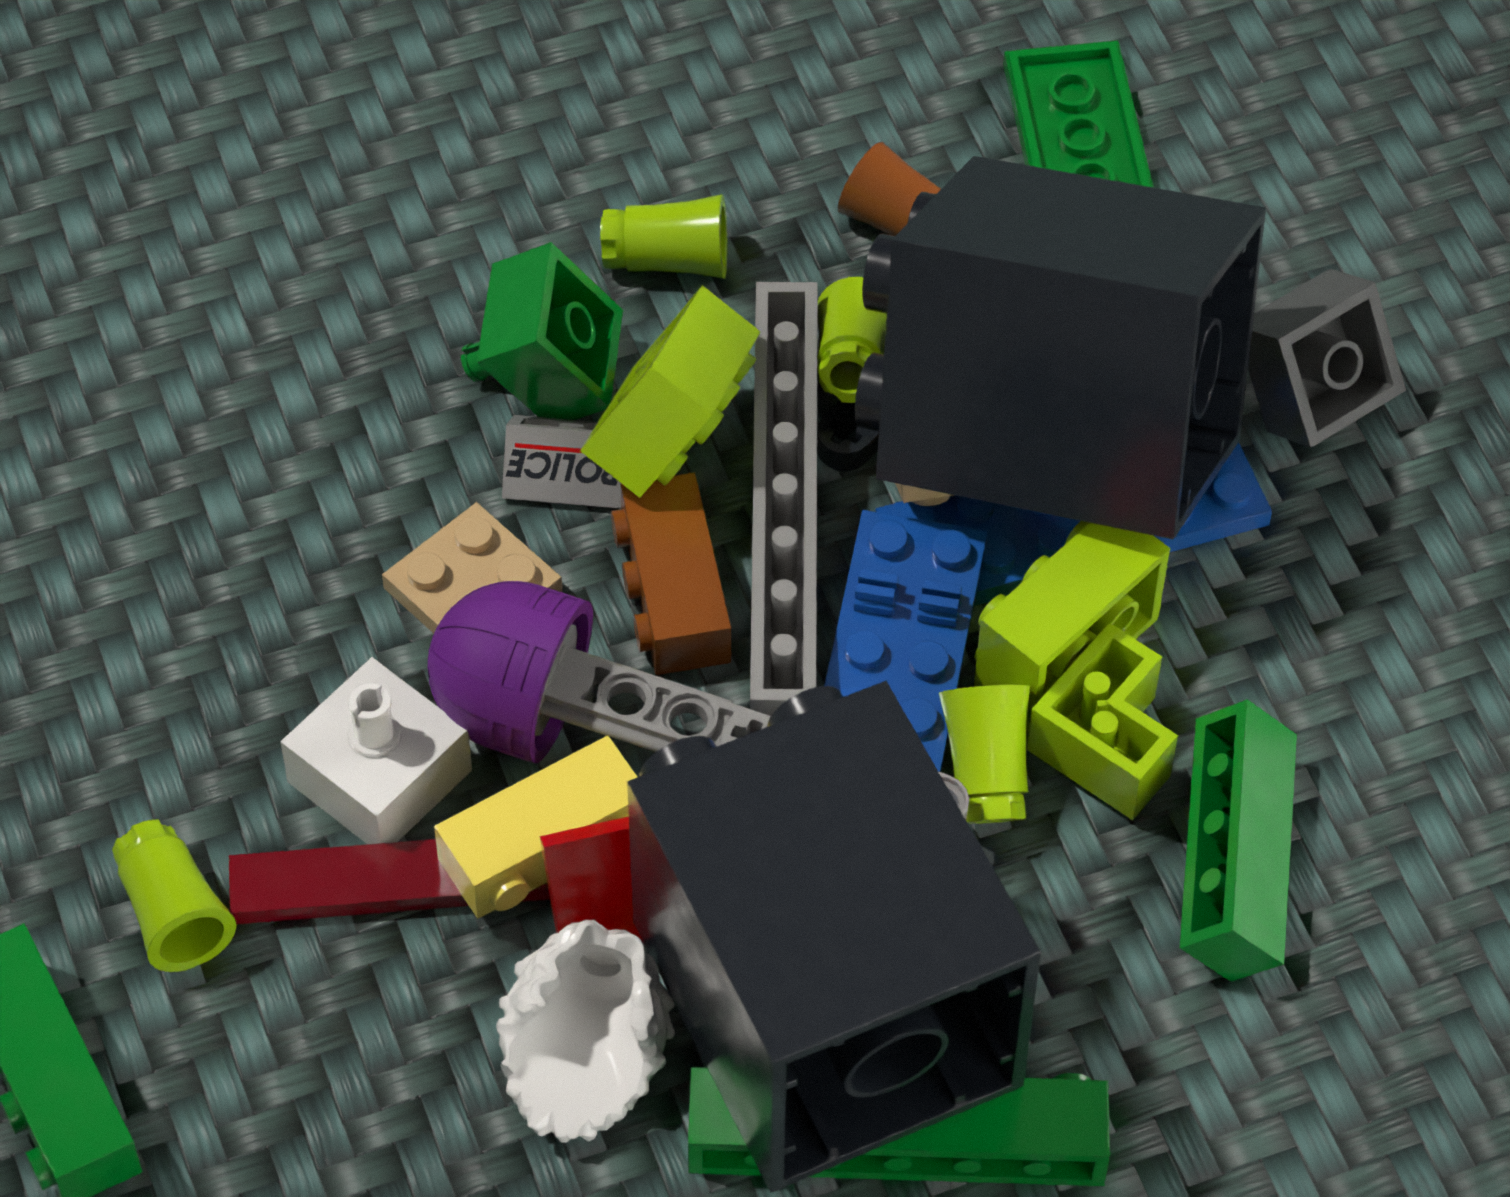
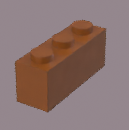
[611,472,731,675]

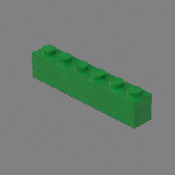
[688,1067,1110,1186]

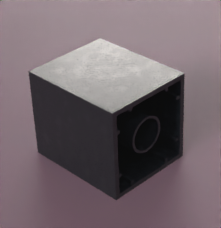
[855,156,1266,540]
[627,680,1041,1193]

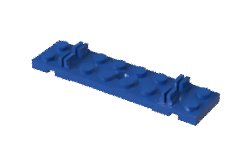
[824,510,988,772]

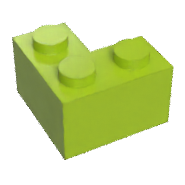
[1027,623,1178,820]

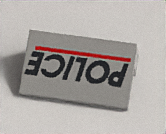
[502,415,621,508]

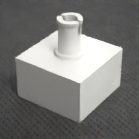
[280,657,472,844]

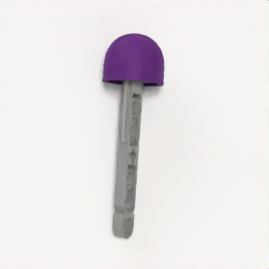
[427,581,969,819]

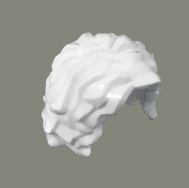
[496,919,675,1143]

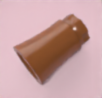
[838,142,942,236]

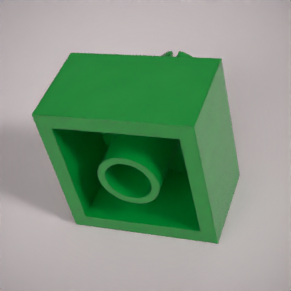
[461,242,623,420]

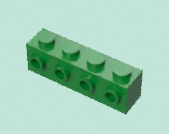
[1179,699,1297,982]
[0,923,143,1197]

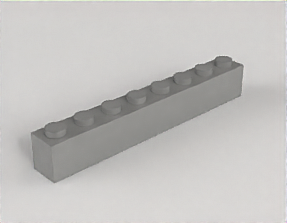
[750,282,817,716]

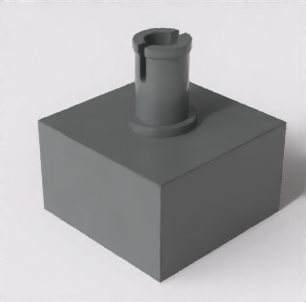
[1248,269,1406,448]

